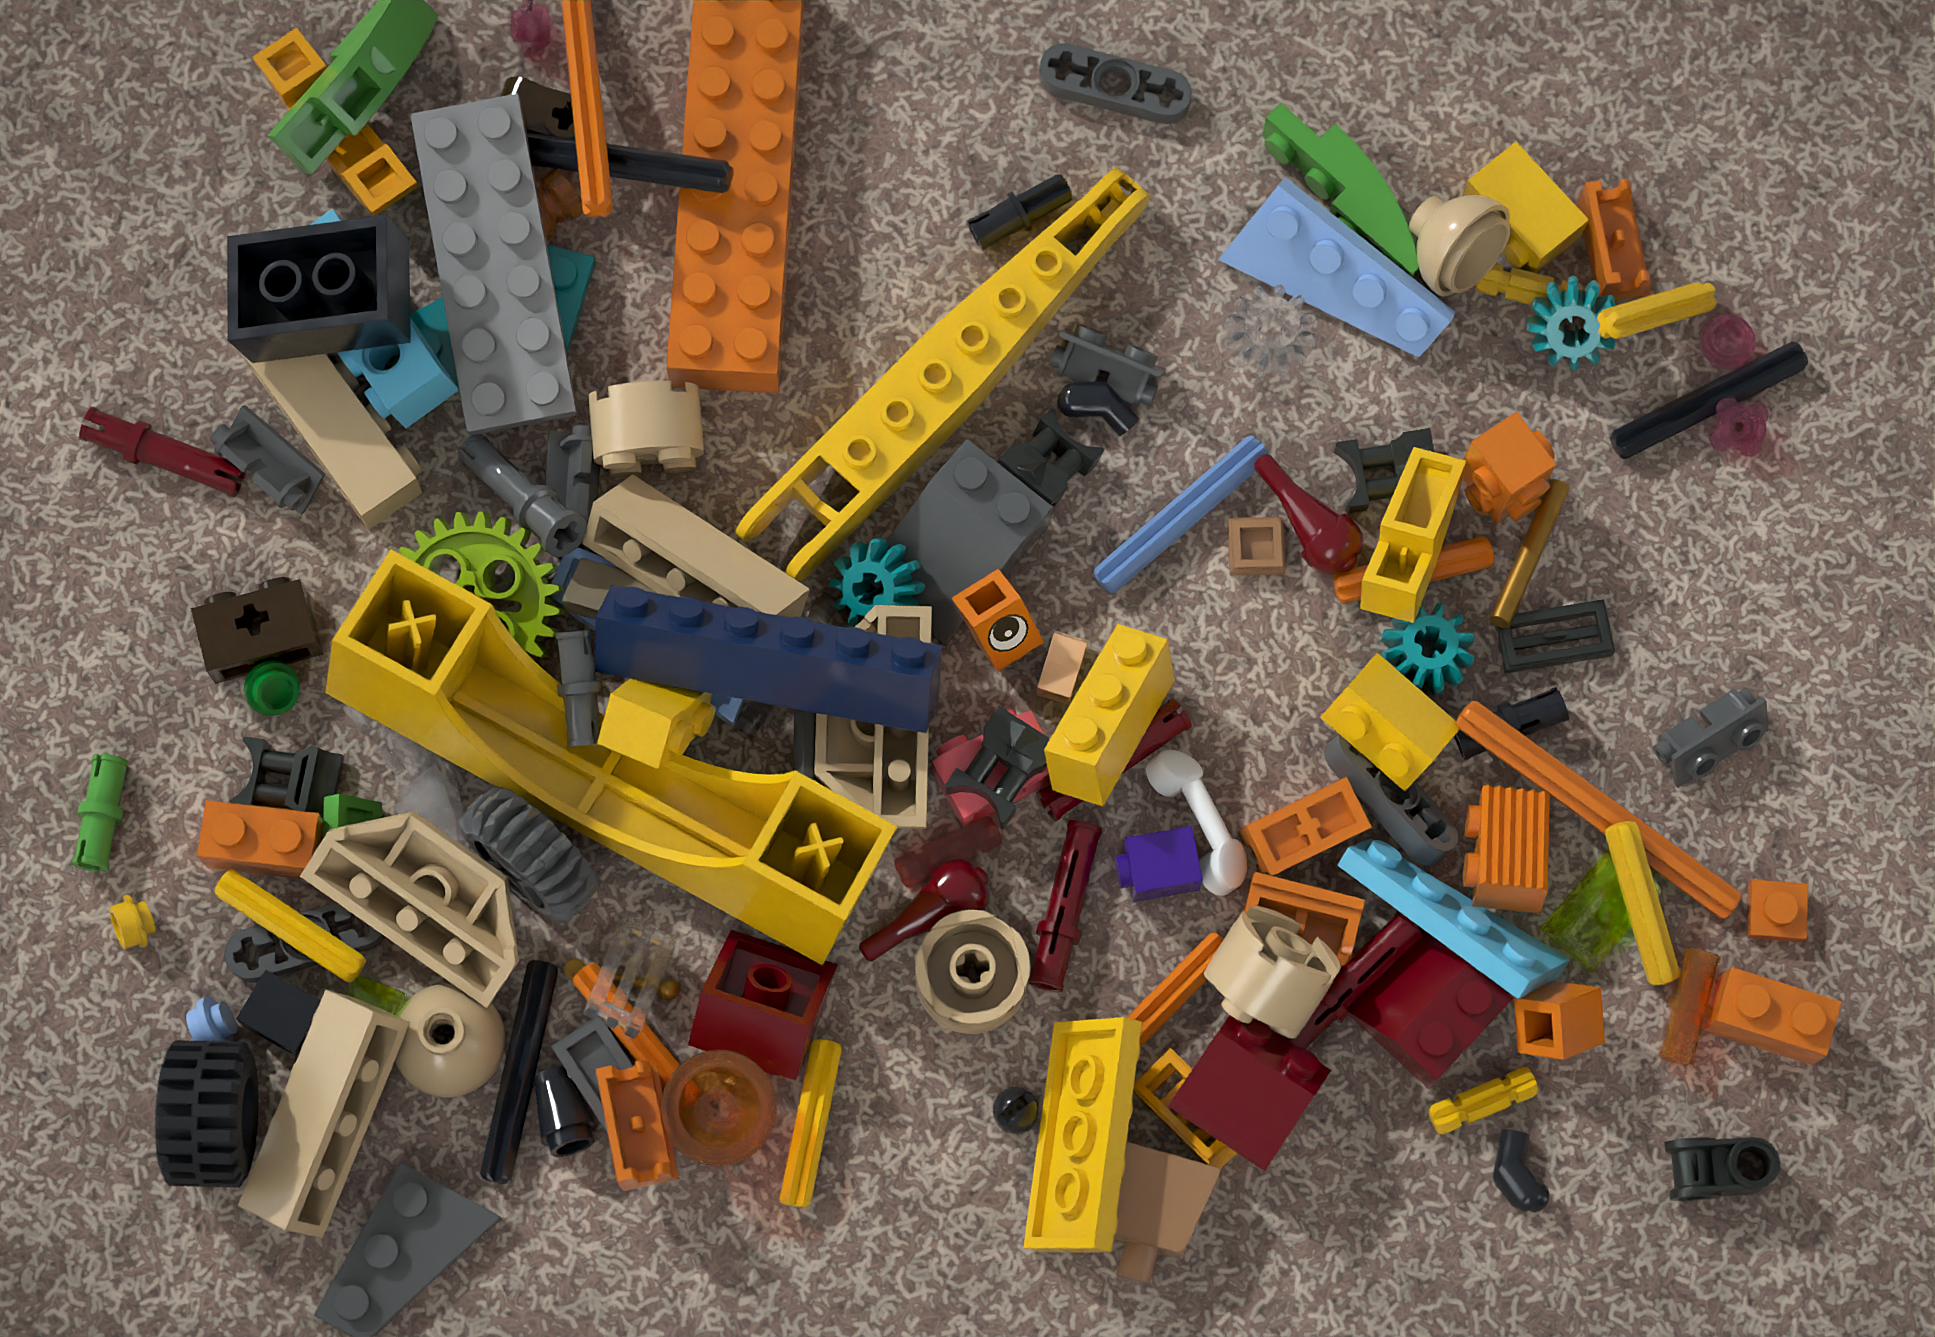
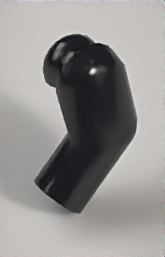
[1057,381,1139,436]
[1493,1129,1550,1213]

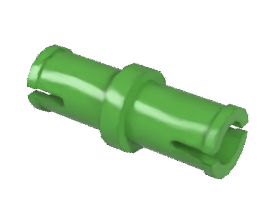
[72,754,129,872]

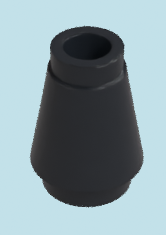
[533,1067,596,1157]

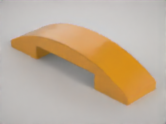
[252,27,419,216]

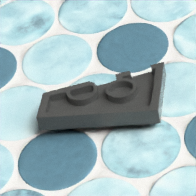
[314,1162,502,1337]

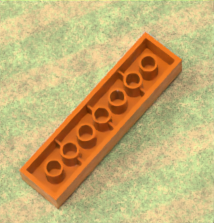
[666,0,805,393]

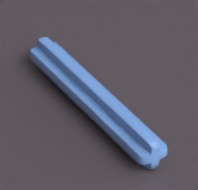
[1094,435,1269,594]

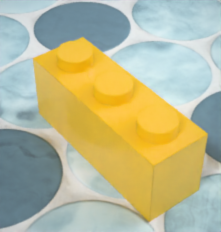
[1044,624,1175,806]

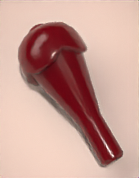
[1254,454,1364,574]
[859,859,990,962]

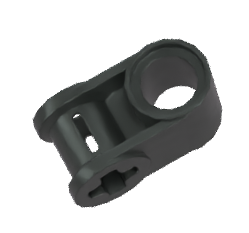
[1664,1137,1781,1201]

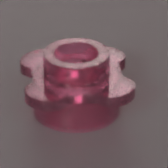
[510,0,550,57]
[1709,398,1769,457]

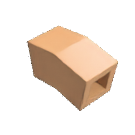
[1036,631,1089,705]

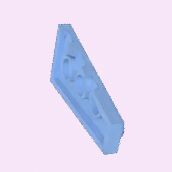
[1218,177,1456,358]

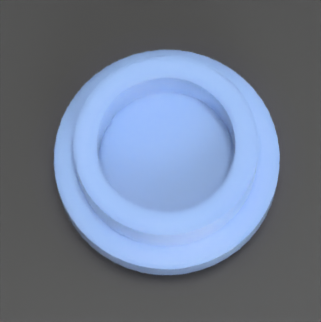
[186,996,237,1041]

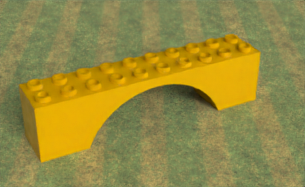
[325,549,897,966]

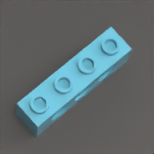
[310,209,459,428]

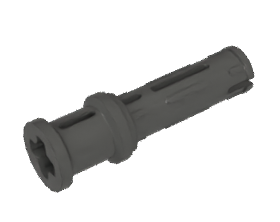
[458,434,587,557]

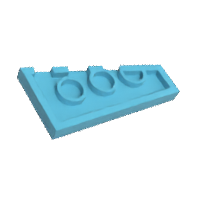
[1337,838,1570,999]

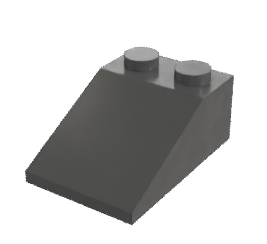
[870,439,1053,646]

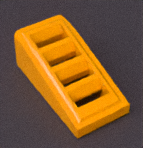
[1133,1048,1237,1168]

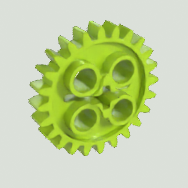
[399,512,565,658]

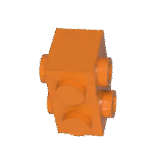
[1463,411,1557,524]

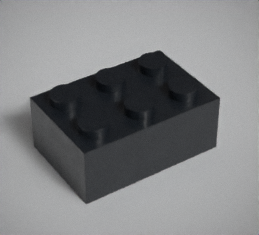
[227,215,411,363]

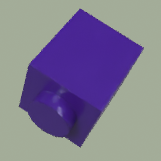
[1115,826,1203,902]

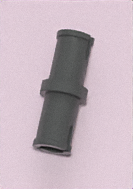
[556,630,603,747]

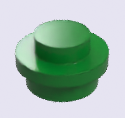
[243,660,300,716]

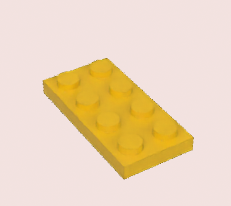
[1023,1017,1142,1252]

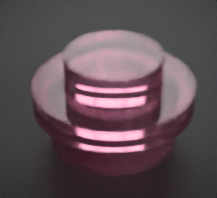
[1700,314,1756,368]

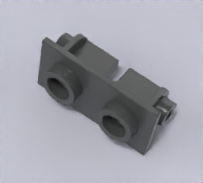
[1049,324,1167,407]
[210,405,326,515]
[544,425,600,544]
[1653,688,1769,788]

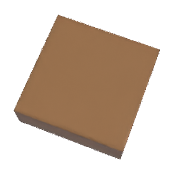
[1227,517,1286,576]

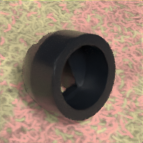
[993,1087,1038,1134]

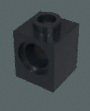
[236,970,321,1057]

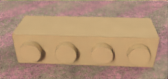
[240,352,423,530]
[582,475,810,618]
[238,990,410,1238]

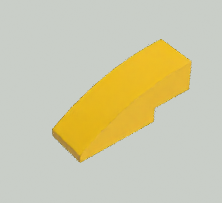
[1360,447,1467,623]

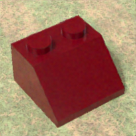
[688,930,838,1081]
[1347,930,1513,1090]
[1168,1015,1331,1171]

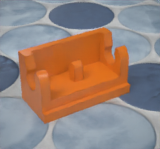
[1577,178,1651,300]
[1238,777,1372,876]
[1244,872,1365,967]
[596,1060,680,1191]

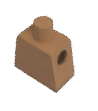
[1113,1141,1221,1284]

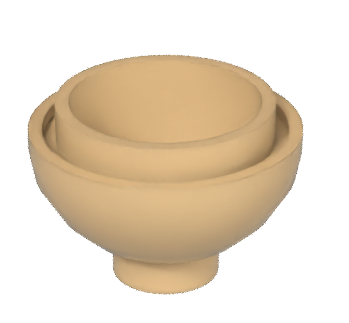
[1409,195,1510,296]
[395,983,506,1097]

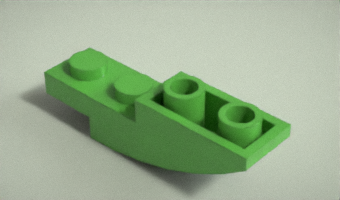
[267,0,439,175]
[1262,103,1419,279]

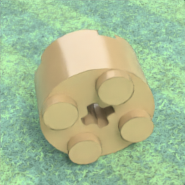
[588,380,704,478]
[1204,906,1341,1039]
[915,910,1030,1034]

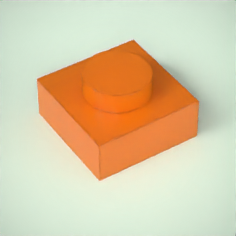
[1747,879,1808,942]

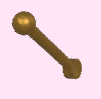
[564,958,680,1000]

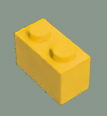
[1462,141,1589,273]
[1320,653,1459,791]
[597,678,716,769]

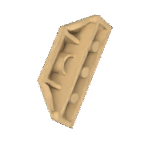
[814,605,932,829]
[300,811,519,1008]

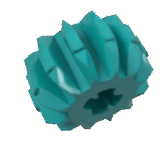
[1527,275,1616,372]
[828,537,926,627]
[1380,602,1475,696]

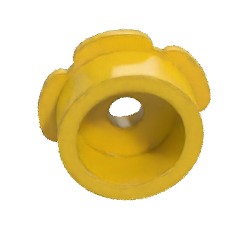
[109,895,155,949]

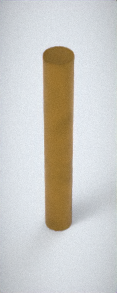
[1489,479,1570,628]

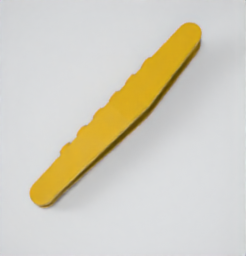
[735,167,1151,582]

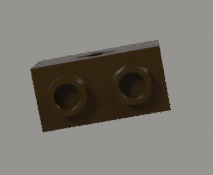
[191,577,324,684]

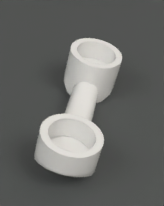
[1146,750,1248,896]

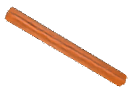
[561,0,613,218]
[1456,700,1741,919]

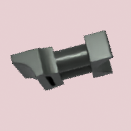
[997,408,1105,507]
[1334,428,1435,514]
[945,706,1050,830]
[229,737,344,819]

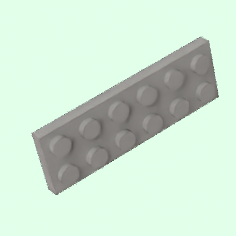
[410,93,578,436]

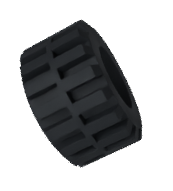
[155,1040,259,1188]

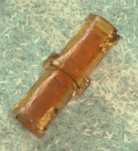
[1658,947,1721,1067]

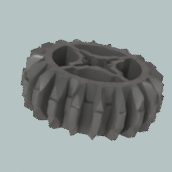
[459,786,599,923]

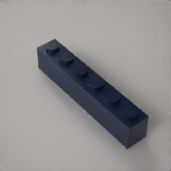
[595,585,943,733]

